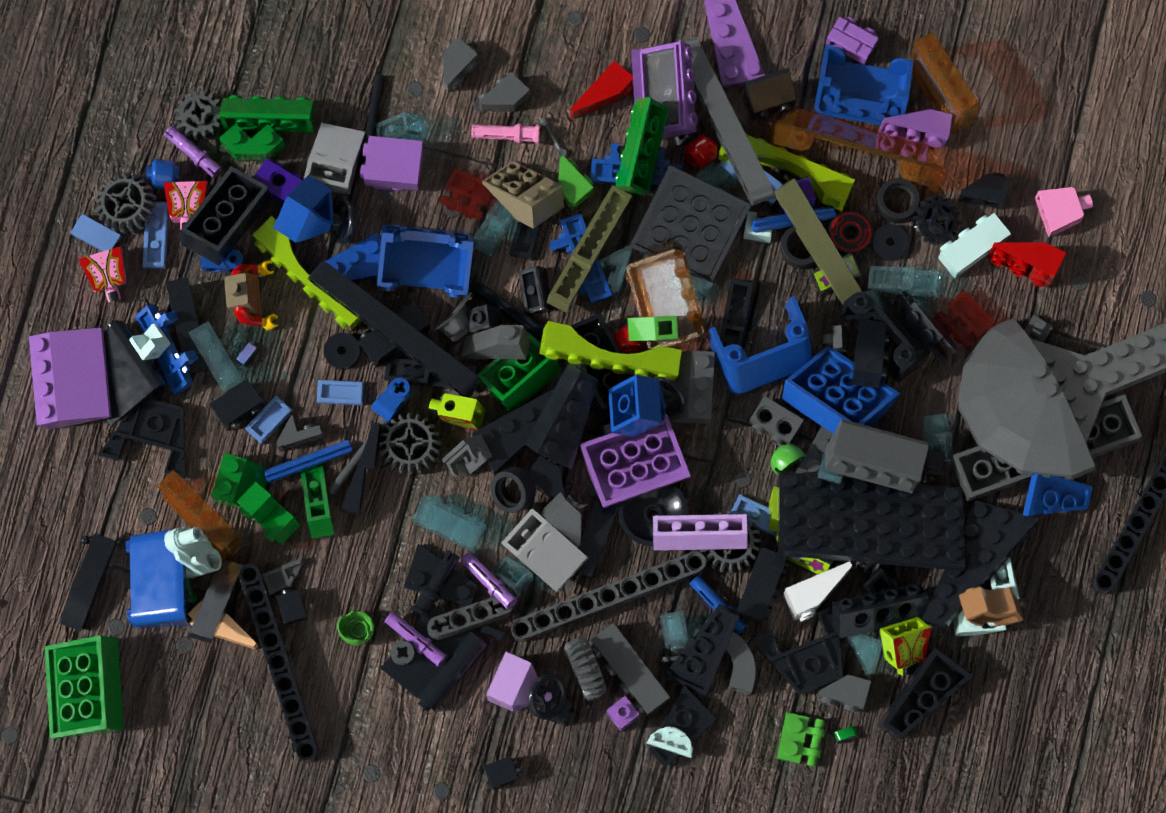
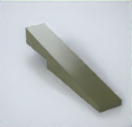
[773,179,861,305]
[547,185,632,313]

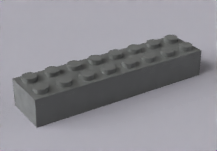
[950,394,1142,503]

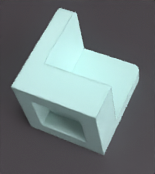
[743,211,772,243]
[129,323,171,360]

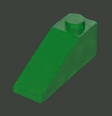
[300,465,335,539]

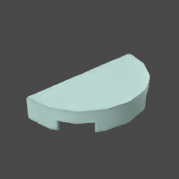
[647,727,693,758]

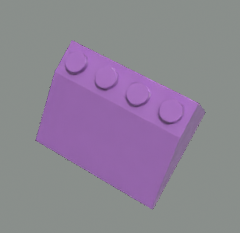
[29,328,112,430]
[580,414,691,508]

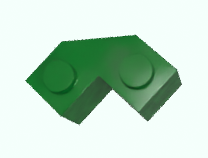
[219,123,286,162]
[237,482,300,545]

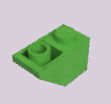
[558,156,594,211]
[627,315,678,341]

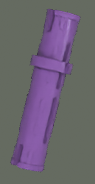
[164,125,223,178]
[461,551,517,609]
[384,611,447,667]

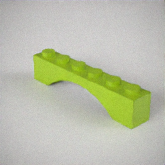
[718,132,855,211]
[253,216,361,331]
[539,321,682,381]

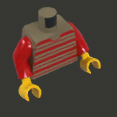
[224,261,278,331]

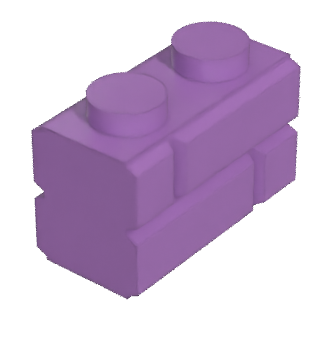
[826,16,879,65]

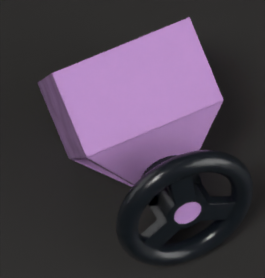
[486,652,566,720]

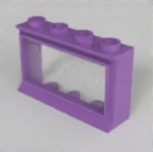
[631,40,698,139]

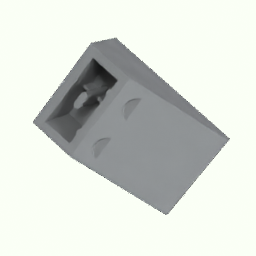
[304,123,365,196]
[502,509,588,593]

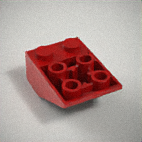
[987,242,1066,288]

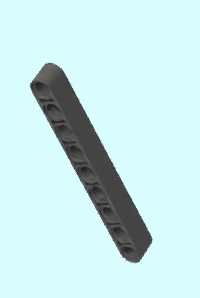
[684,37,774,206]
[511,552,706,642]

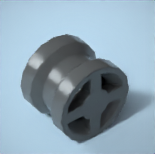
[391,641,414,665]

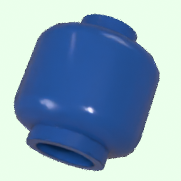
[146,159,179,189]

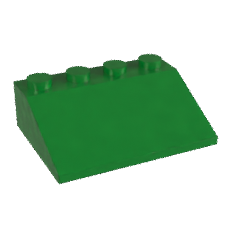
[44,635,124,739]

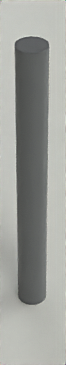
[327,419,390,496]

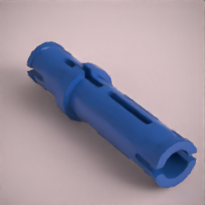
[689,575,747,634]

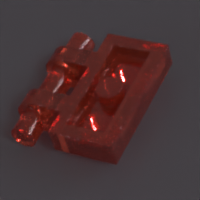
[439,168,493,221]
[938,290,995,349]

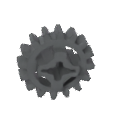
[175,90,221,140]

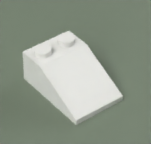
[783,562,852,622]

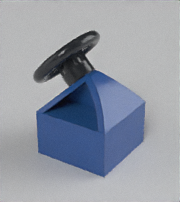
[273,175,355,245]
[608,374,686,437]

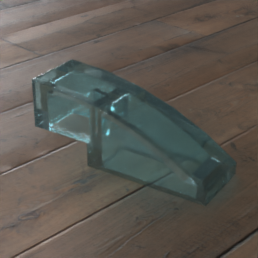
[473,200,515,256]
[868,266,943,298]

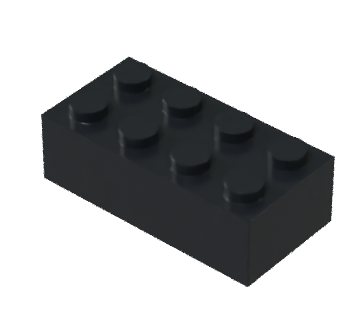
[180,166,269,266]

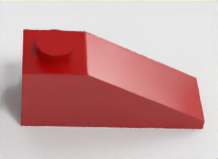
[570,61,634,119]

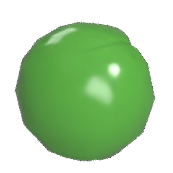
[770,443,806,475]
[337,610,375,646]

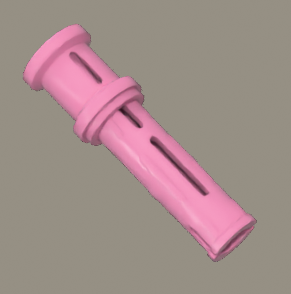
[472,123,540,144]

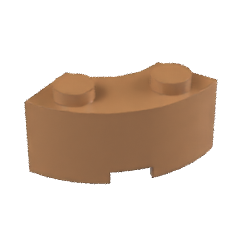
[959,587,1024,626]

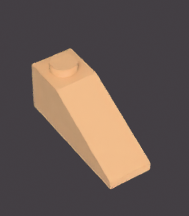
[188,600,259,650]

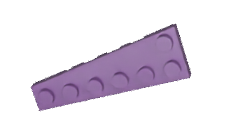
[704,0,765,88]

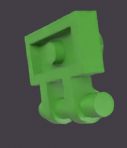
[776,712,825,767]

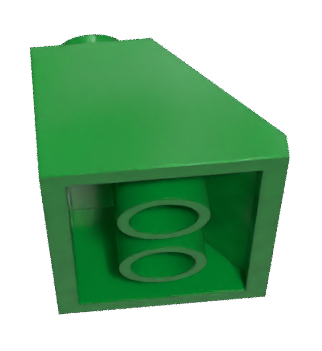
[477,331,562,413]

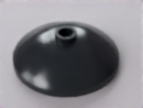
[618,484,688,547]

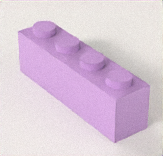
[653,514,747,550]

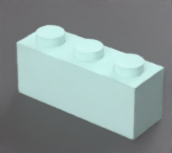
[938,213,1011,279]

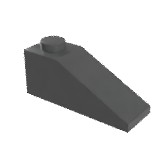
[461,325,531,359]

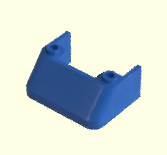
[706,296,813,395]

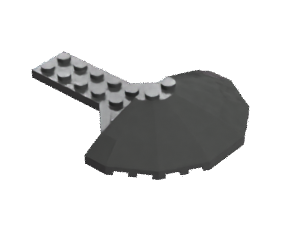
[958,318,1166,480]

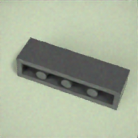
[591,623,670,716]

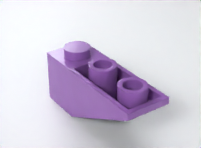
[878,109,952,148]

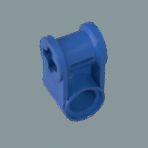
[371,378,411,423]

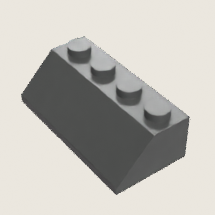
[825,419,929,493]

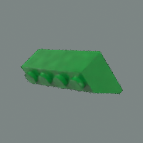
[219,95,315,133]
[615,97,669,196]

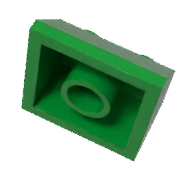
[211,453,268,509]

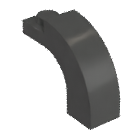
[694,629,756,695]

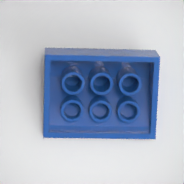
[782,345,900,434]

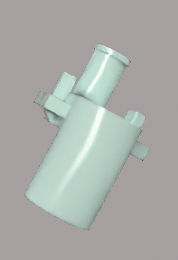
[165,526,222,579]

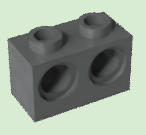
[749,396,804,446]

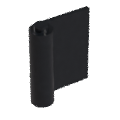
[103,320,168,426]
[380,604,488,712]

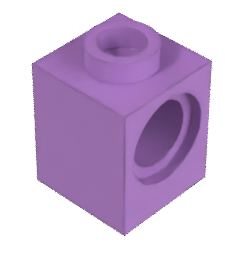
[606,696,640,731]

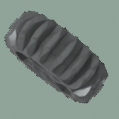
[95,173,157,234]
[379,413,441,475]
[700,511,761,573]
[565,637,607,700]

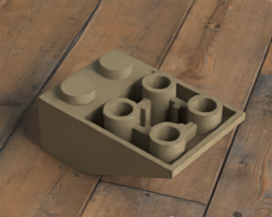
[482,161,564,229]

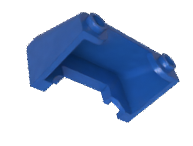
[815,45,914,125]
[377,225,474,298]
[126,529,190,629]

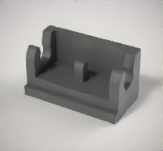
[442,434,492,478]

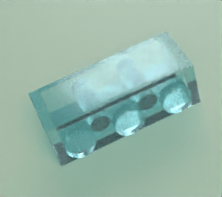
[189,321,243,393]
[412,494,487,553]

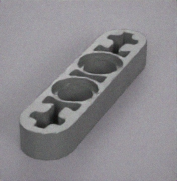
[427,597,514,640]

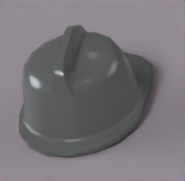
[432,292,472,342]

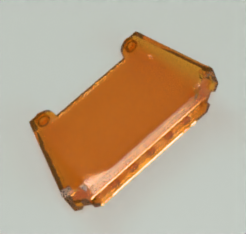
[767,108,945,193]

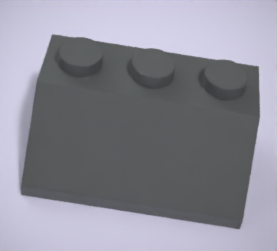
[666,350,715,425]

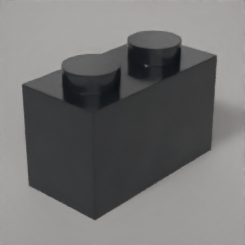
[209,379,265,431]

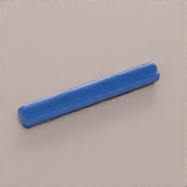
[751,206,836,233]
[264,440,353,483]

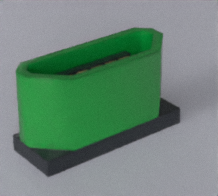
[834,726,859,744]

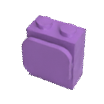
[360,136,424,191]

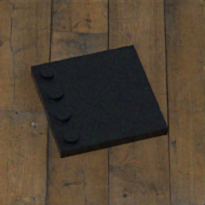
[629,164,751,285]

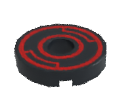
[828,210,873,255]

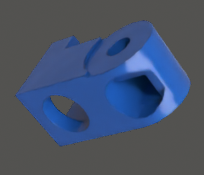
[200,249,244,273]

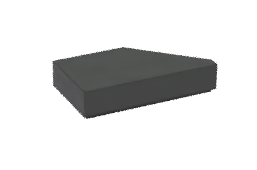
[262,558,303,596]

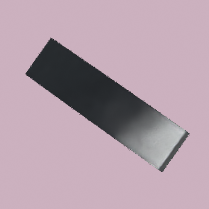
[60,533,117,631]

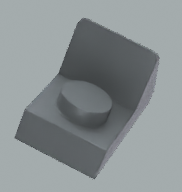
[276,415,324,451]

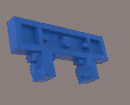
[591,143,682,187]
[549,213,612,305]
[135,304,198,395]

